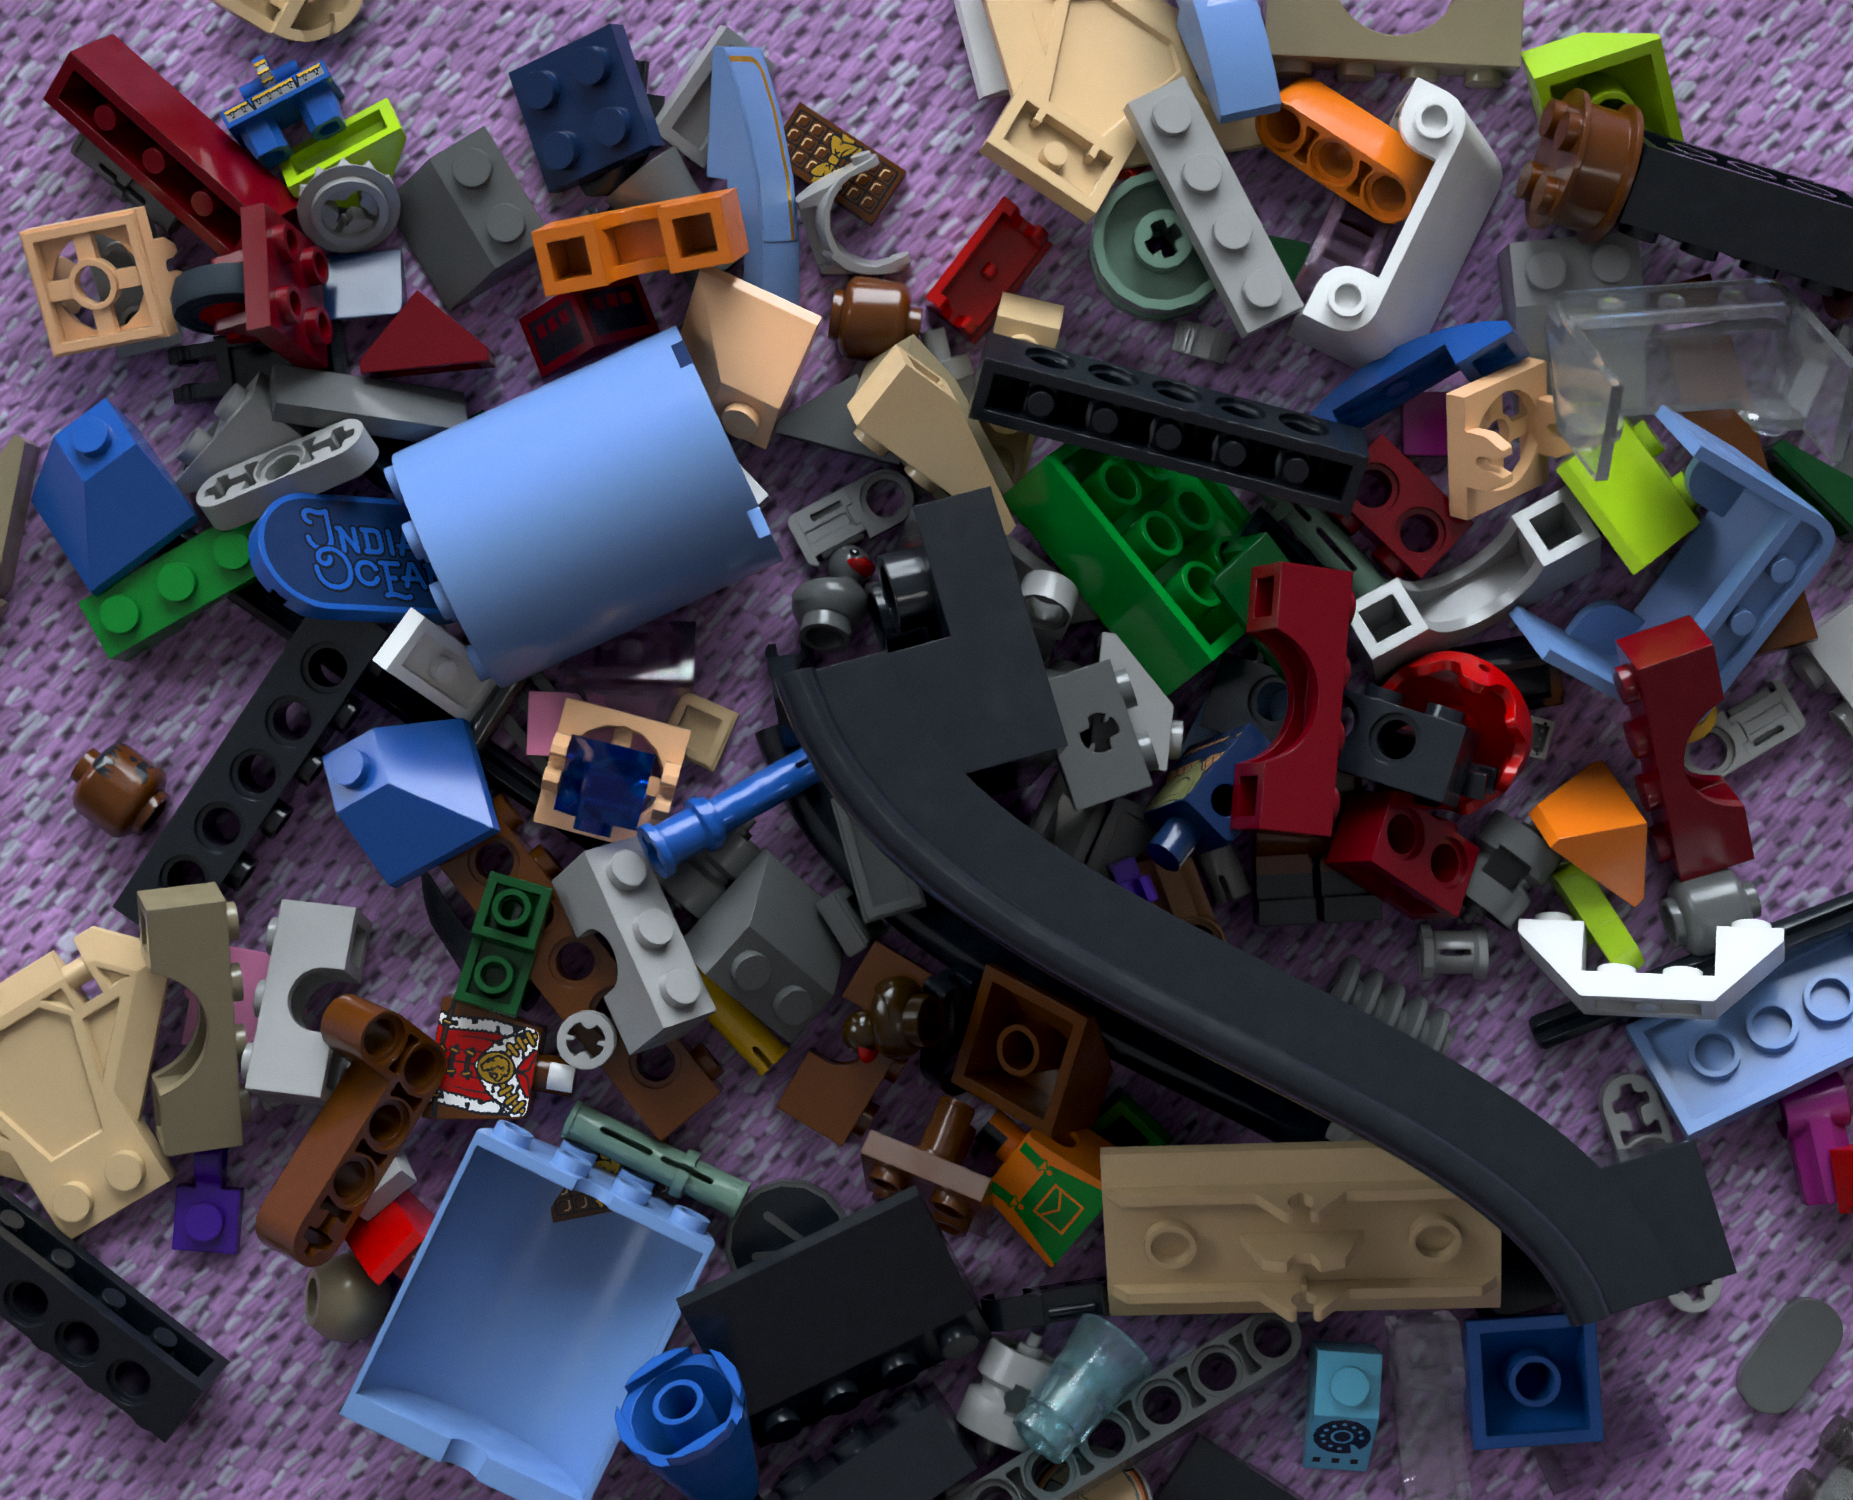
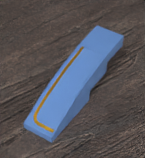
[707,46,800,306]

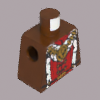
[422,993,578,1119]

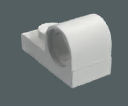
[372,607,496,722]

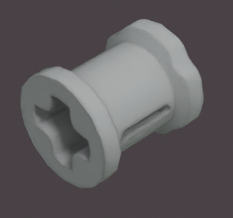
[1417,923,1489,981]

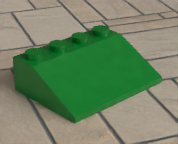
[1002,443,1250,697]

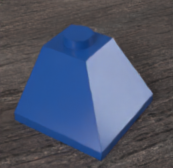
[31,398,200,597]
[322,718,501,888]

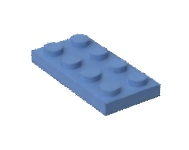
[1625,930,1853,1140]

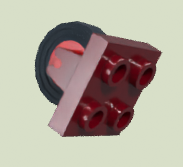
[171,203,333,370]

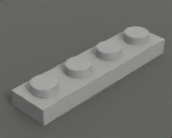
[1123,76,1304,339]

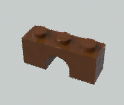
[776,939,936,1147]

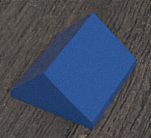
[1459,1312,1604,1450]

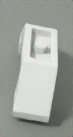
[1518,912,1785,1020]

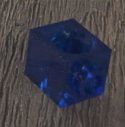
[553,734,655,838]

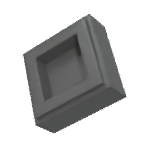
[815,884,888,958]

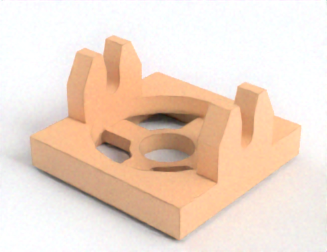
[19,206,183,358]
[1446,357,1584,521]
[533,696,692,843]

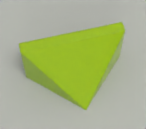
[279,98,407,209]

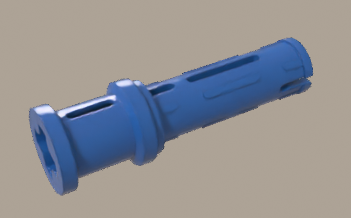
[637,747,822,879]

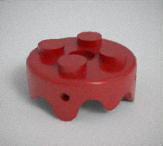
[1382,651,1533,815]

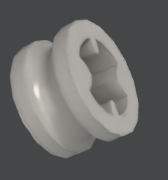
[557,1010,617,1070]

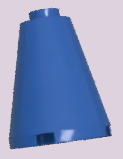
[614,1347,759,1500]

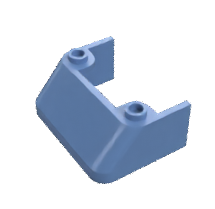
[1509,404,1835,724]

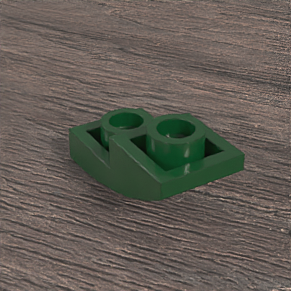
[453,871,554,1021]

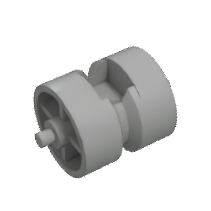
[955,1331,1068,1455]

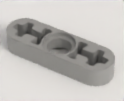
[196,419,379,531]

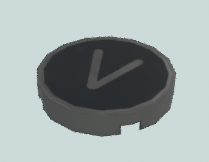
[725,1178,846,1272]

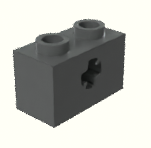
[1048,659,1159,811]

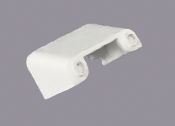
[1286,77,1503,370]

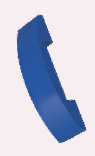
[1309,321,1531,429]

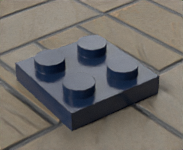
[508,23,664,193]

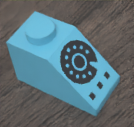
[1302,1339,1383,1472]

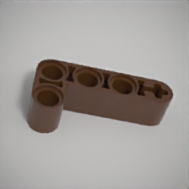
[255,994,447,1268]

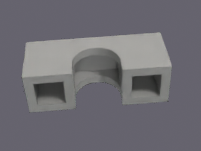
[552,836,717,1055]
[241,899,372,1108]

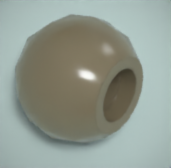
[305,1253,392,1343]

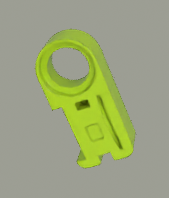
[1548,860,1646,970]

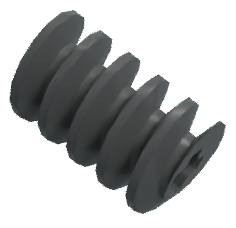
[1324,954,1458,1055]

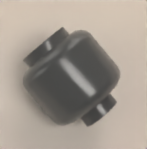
[1659,868,1762,956]

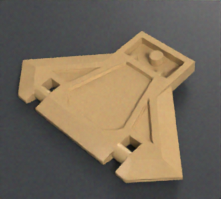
[979,0,1265,224]
[0,926,178,1240]

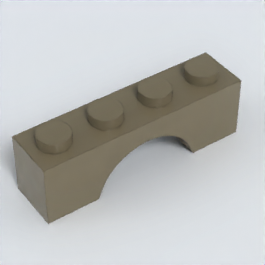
[1261,0,1524,89]
[137,882,252,1157]

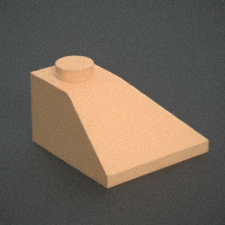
[680,266,822,450]

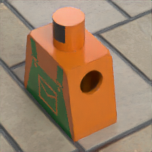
[974,1109,1117,1267]

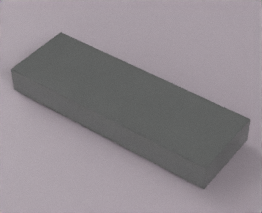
[269,364,467,442]

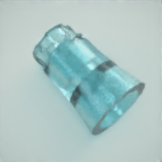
[1012,1313,1153,1464]

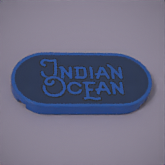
[248,493,454,625]

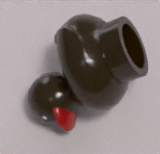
[842,976,946,1064]

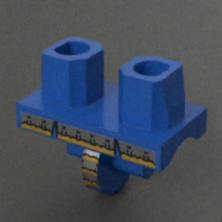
[220,54,347,169]

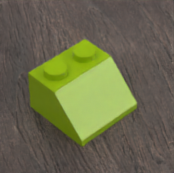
[1556,415,1702,575]

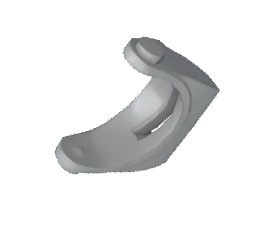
[795,150,912,275]

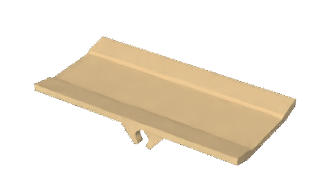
[1100,1140,1501,1322]

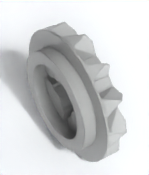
[296,157,401,253]

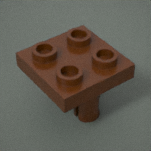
[860,1096,993,1238]

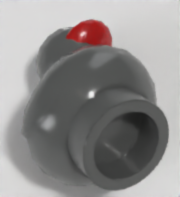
[791,545,875,652]

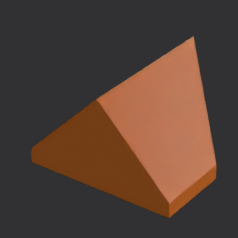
[1528,761,1648,908]

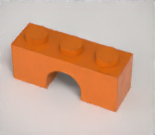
[531,187,750,297]

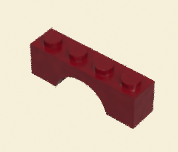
[1230,561,1356,838]
[1612,615,1755,883]

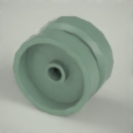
[1088,170,1216,323]

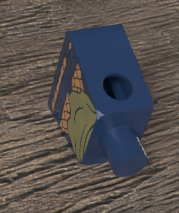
[1143,722,1271,872]

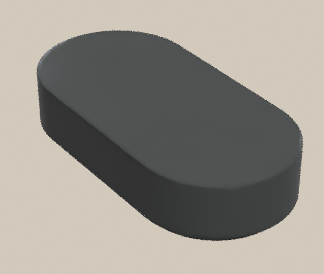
[1736,1297,1843,1414]

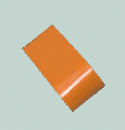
[1254,77,1435,224]

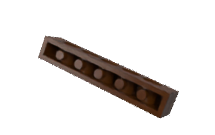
[439,793,725,1141]

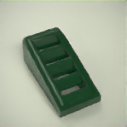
[1763,439,1853,544]

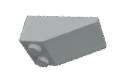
[1497,232,1644,443]

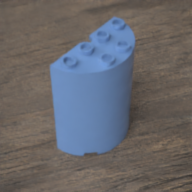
[383,325,784,689]
[339,1119,715,1500]

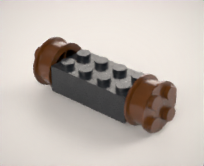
[1516,88,1853,320]

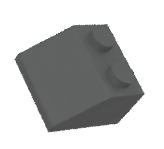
[397,126,545,312]
[684,848,845,1044]

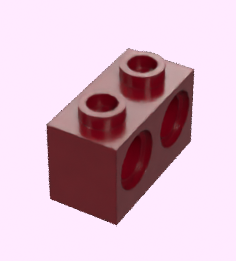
[1326,434,1474,581]
[1326,786,1480,920]

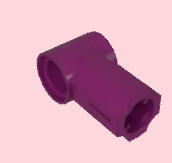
[1776,1071,1851,1206]

